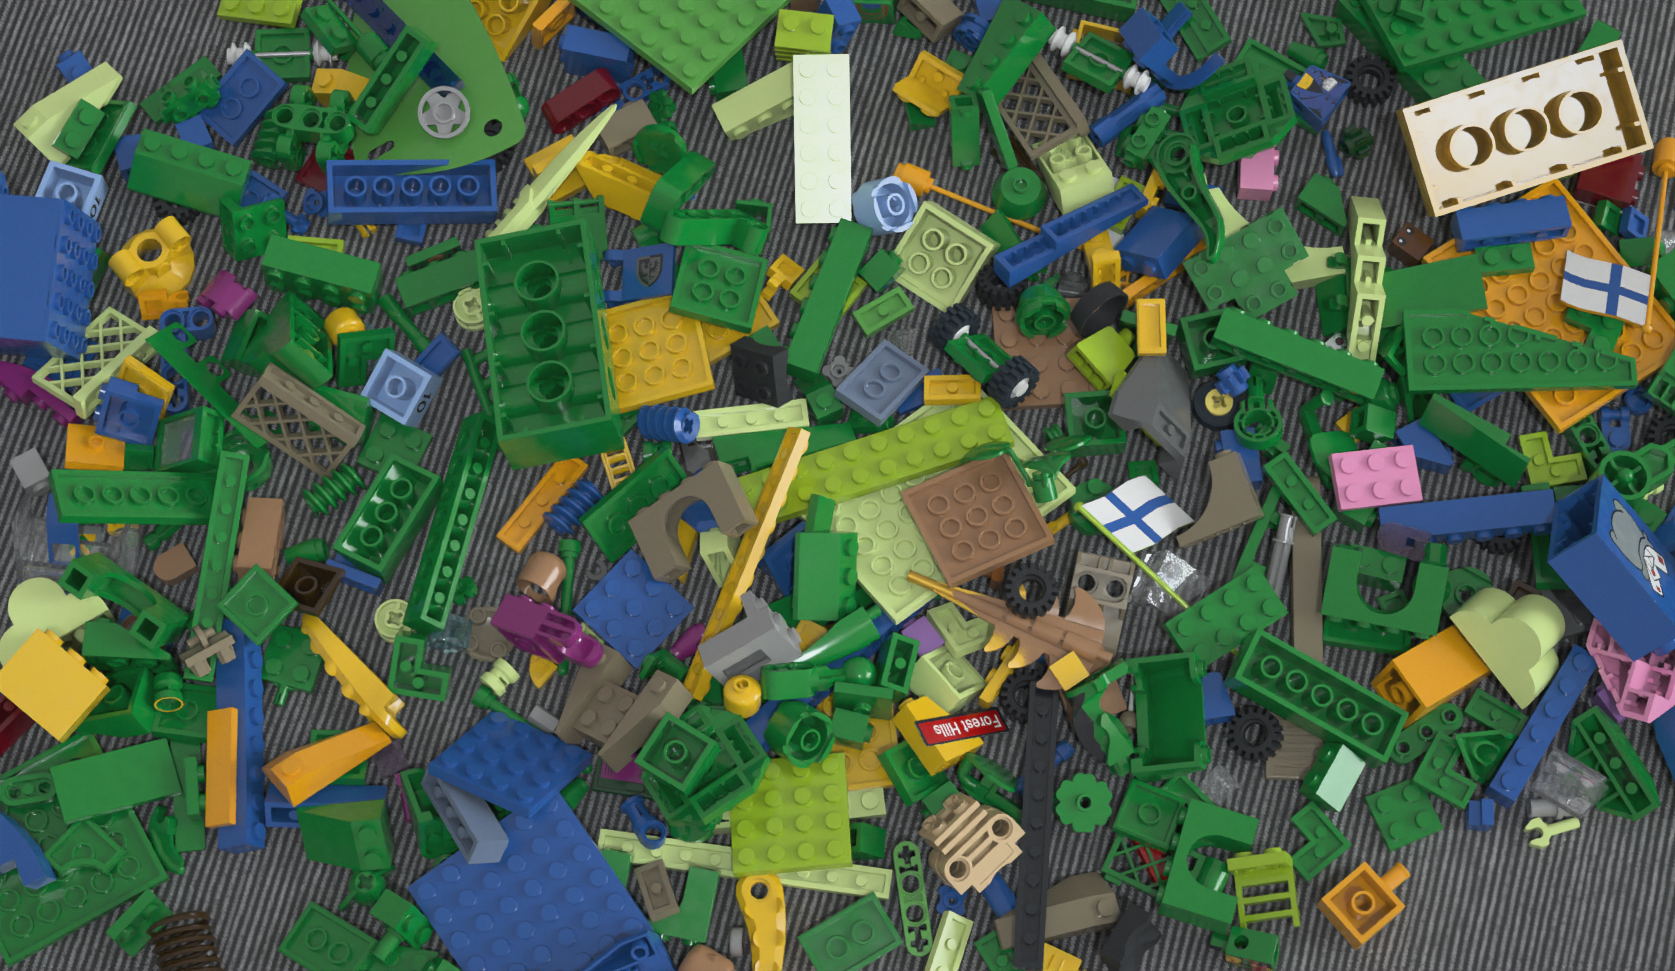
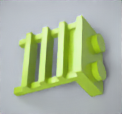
[774,9,834,62]
[1227,847,1301,928]

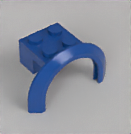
[1119,1,1225,90]

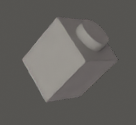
[9,447,51,498]

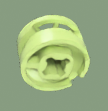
[453,287,484,332]
[374,599,416,644]

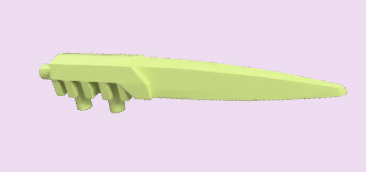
[485,104,617,238]

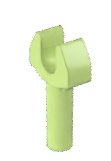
[1523,817,1580,849]

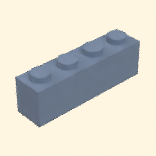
[421,761,509,864]

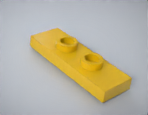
[978,639,1019,709]

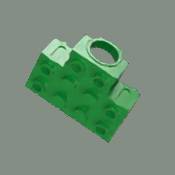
[1182,205,1309,319]

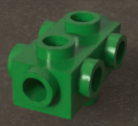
[157,68,221,124]
[1121,106,1171,171]

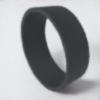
[1070,282,1129,338]

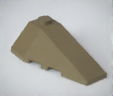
[994,871,1120,950]

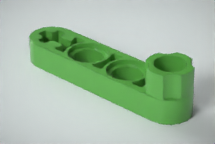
[892,841,933,957]

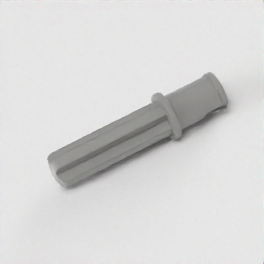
[1267,513,1299,597]

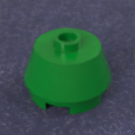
[992,167,1047,221]
[1015,284,1071,339]

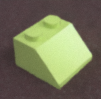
[909,645,988,715]

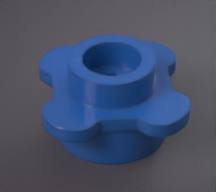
[303,188,327,218]
[936,885,967,916]

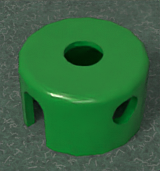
[215,429,273,492]

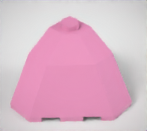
[1586,618,1675,723]

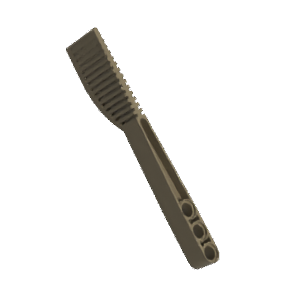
[1264,476,1324,780]

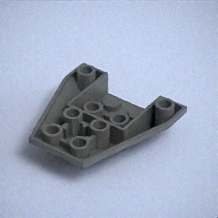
[1108,352,1191,480]

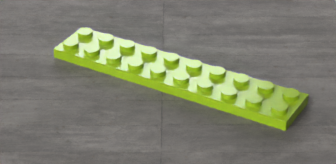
[738,396,1015,534]

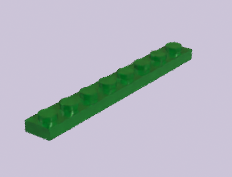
[183,450,250,683]

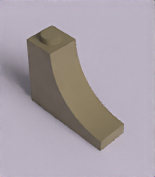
[1176,449,1265,549]

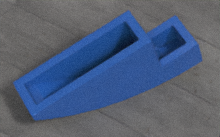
[0,810,57,890]

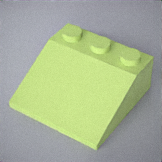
[894,201,1001,313]

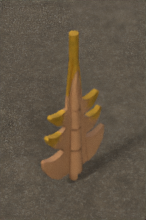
[906,570,1113,691]

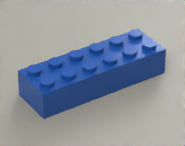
[325,159,498,225]

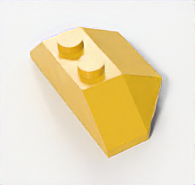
[576,150,662,221]

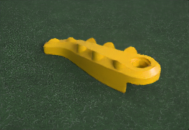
[301,614,408,739]
[736,874,787,971]

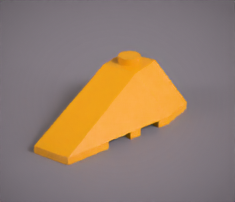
[261,721,392,807]

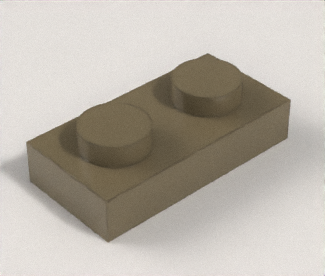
[634,858,680,923]

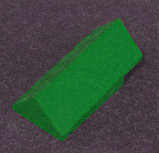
[1418,393,1531,489]

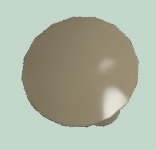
[459,606,514,662]

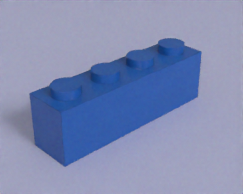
[1450,194,1572,253]
[264,783,389,828]

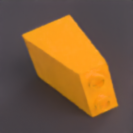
[1370,624,1493,730]

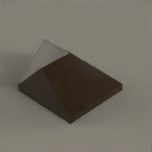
[278,556,346,617]

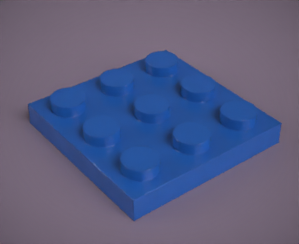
[572,549,695,671]

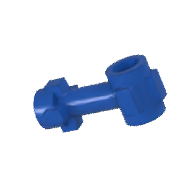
[260,193,311,236]

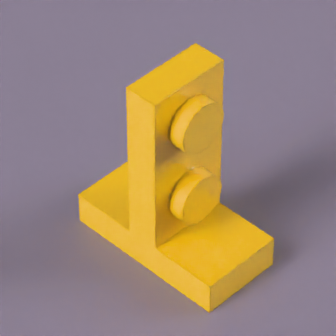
[1081,229,1121,290]

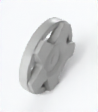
[418,86,471,139]

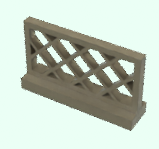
[998,52,1090,161]
[231,362,366,478]

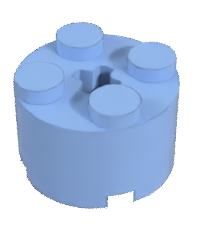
[851,176,918,236]

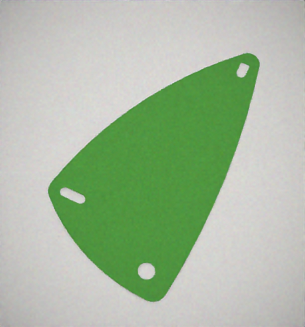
[348,0,526,175]

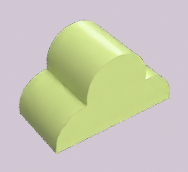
[0,577,118,667]
[1450,588,1565,709]

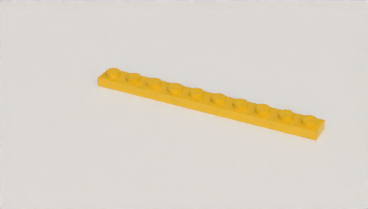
[683,427,811,701]

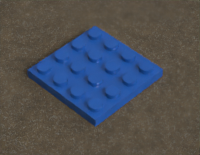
[428,711,593,819]

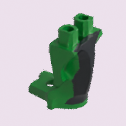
[1064,658,1134,777]

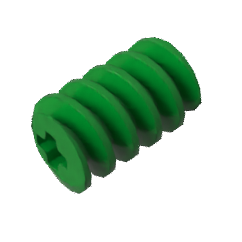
[250,108,292,170]
[301,463,367,521]

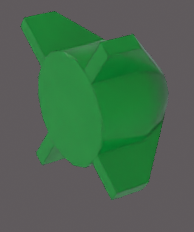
[338,864,396,913]

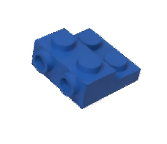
[93,376,164,445]

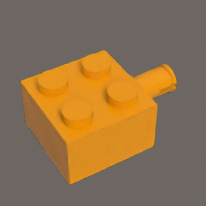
[1316,862,1410,951]

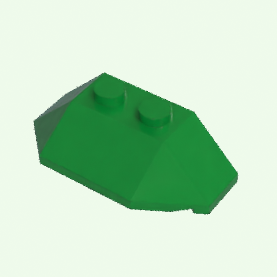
[1567,705,1661,821]

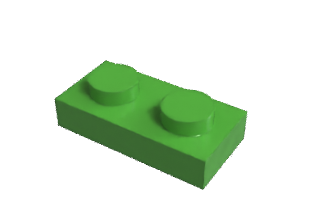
[852,285,914,339]

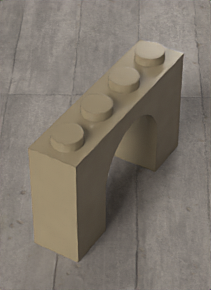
[628,460,759,584]

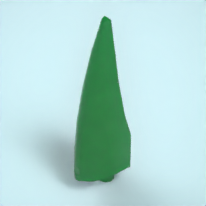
[792,604,882,666]

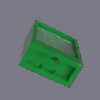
[154,405,225,473]

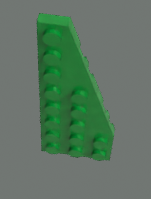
[1402,308,1638,394]

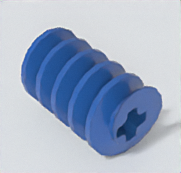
[637,404,700,444]
[542,477,604,538]

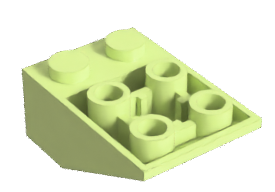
[1031,134,1114,215]

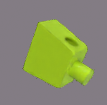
[1066,326,1135,391]

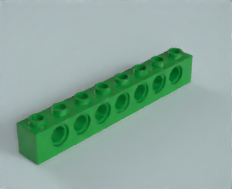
[402,411,498,634]

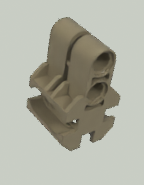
[1064,550,1135,660]

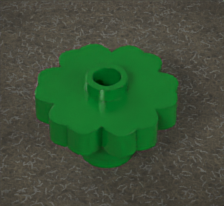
[1053,773,1112,833]

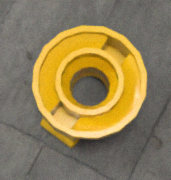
[108,216,196,299]

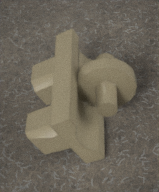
[178,625,236,678]

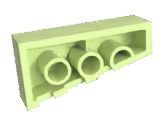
[712,53,809,141]

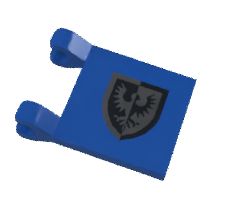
[604,243,676,308]

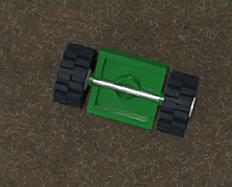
[928,303,1040,409]

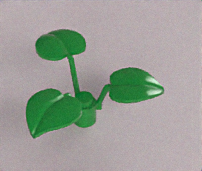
[961,435,1092,503]

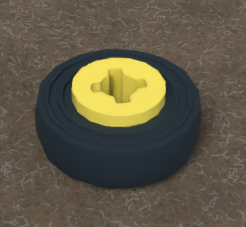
[1192,380,1243,431]

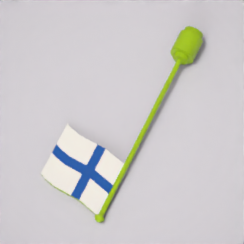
[1074,476,1239,662]

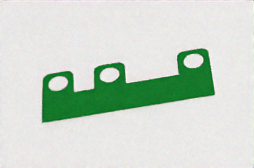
[145,322,282,449]

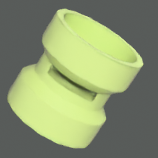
[479,657,520,698]

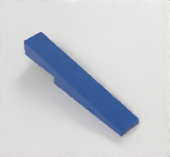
[993,183,1148,288]

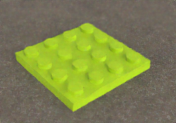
[730,752,853,877]

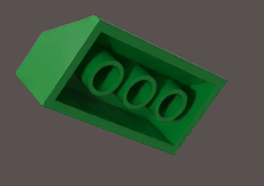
[127,128,252,218]
[332,453,443,584]

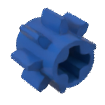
[1214,362,1251,398]

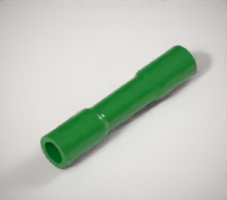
[377,293,431,354]

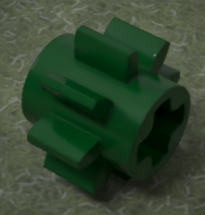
[1339,124,1374,161]

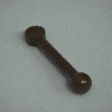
[1064,457,1088,479]

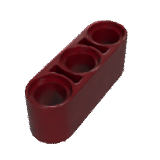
[540,68,621,134]

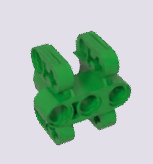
[272,84,355,175]

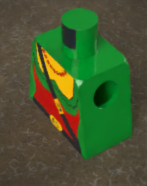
[1210,926,1280,971]

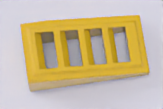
[600,437,635,490]

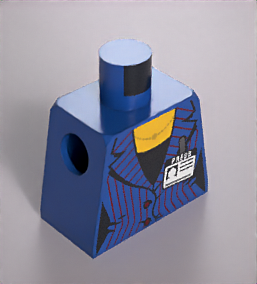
[1284,65,1351,133]

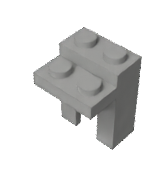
[698,590,803,686]

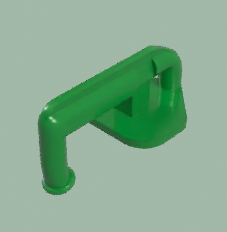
[1298,389,1358,491]
[957,752,1056,827]

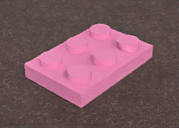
[1328,445,1423,512]

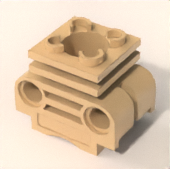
[917,792,1025,895]

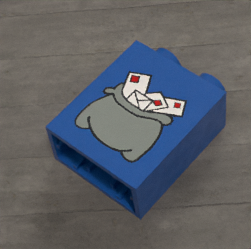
[1547,474,1675,662]

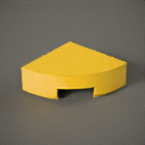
[529,655,558,691]

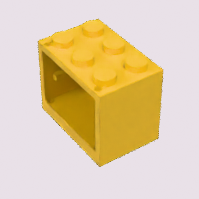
[0,628,111,743]

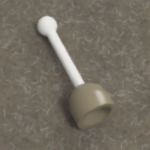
[1119,674,1137,734]

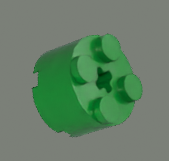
[764,700,835,768]

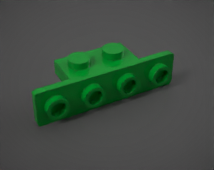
[170,739,206,853]

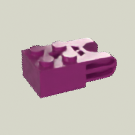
[490,594,604,668]

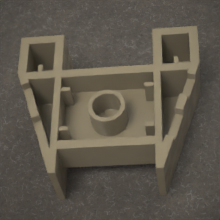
[555,642,693,773]

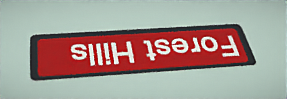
[915,707,1009,746]

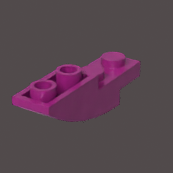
[0,361,83,428]

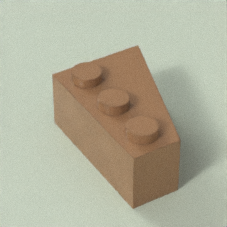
[233,497,286,581]

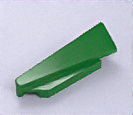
[712,422,856,475]

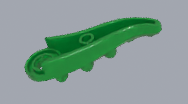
[1153,132,1225,264]

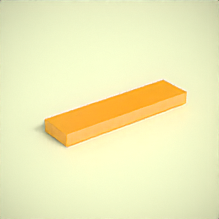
[496,458,589,555]
[205,707,238,828]

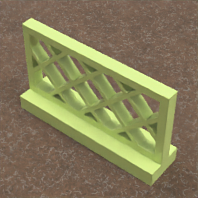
[32,306,158,420]

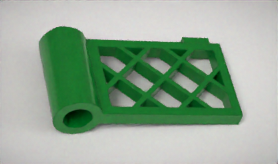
[1100,834,1231,898]

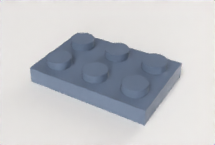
[834,339,930,427]

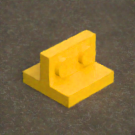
[523,134,587,202]

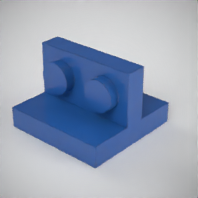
[757,521,806,597]

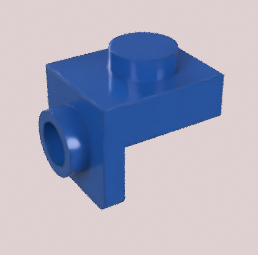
[54,49,93,84]

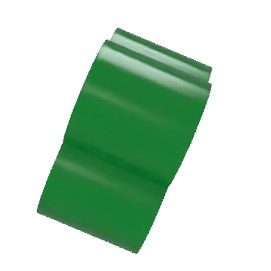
[243,290,333,389]

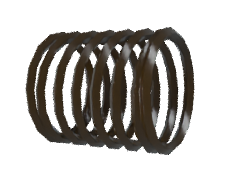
[146,910,225,971]

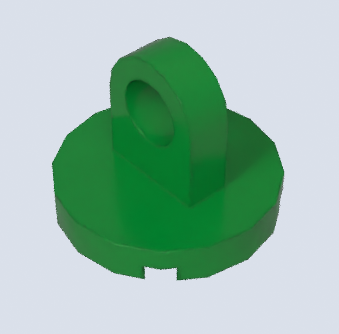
[632,121,687,174]

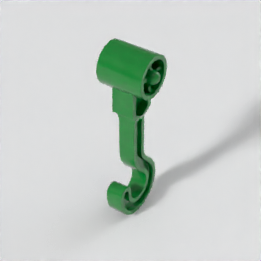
[1585,438,1675,510]

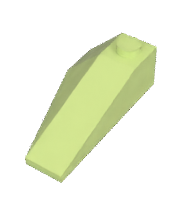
[13,61,123,164]

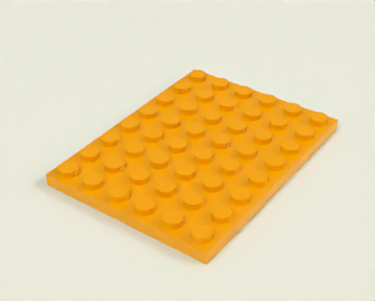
[1421,179,1675,434]

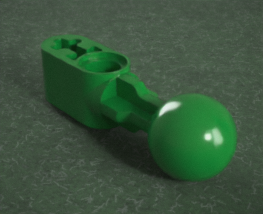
[761,656,877,700]

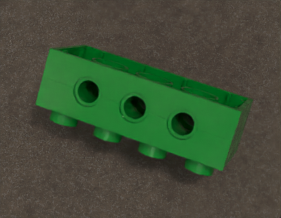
[474,218,625,470]

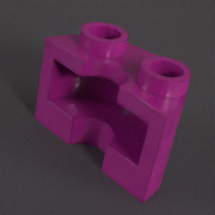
[195,270,258,321]

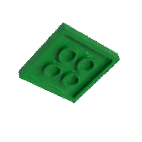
[668,245,768,334]

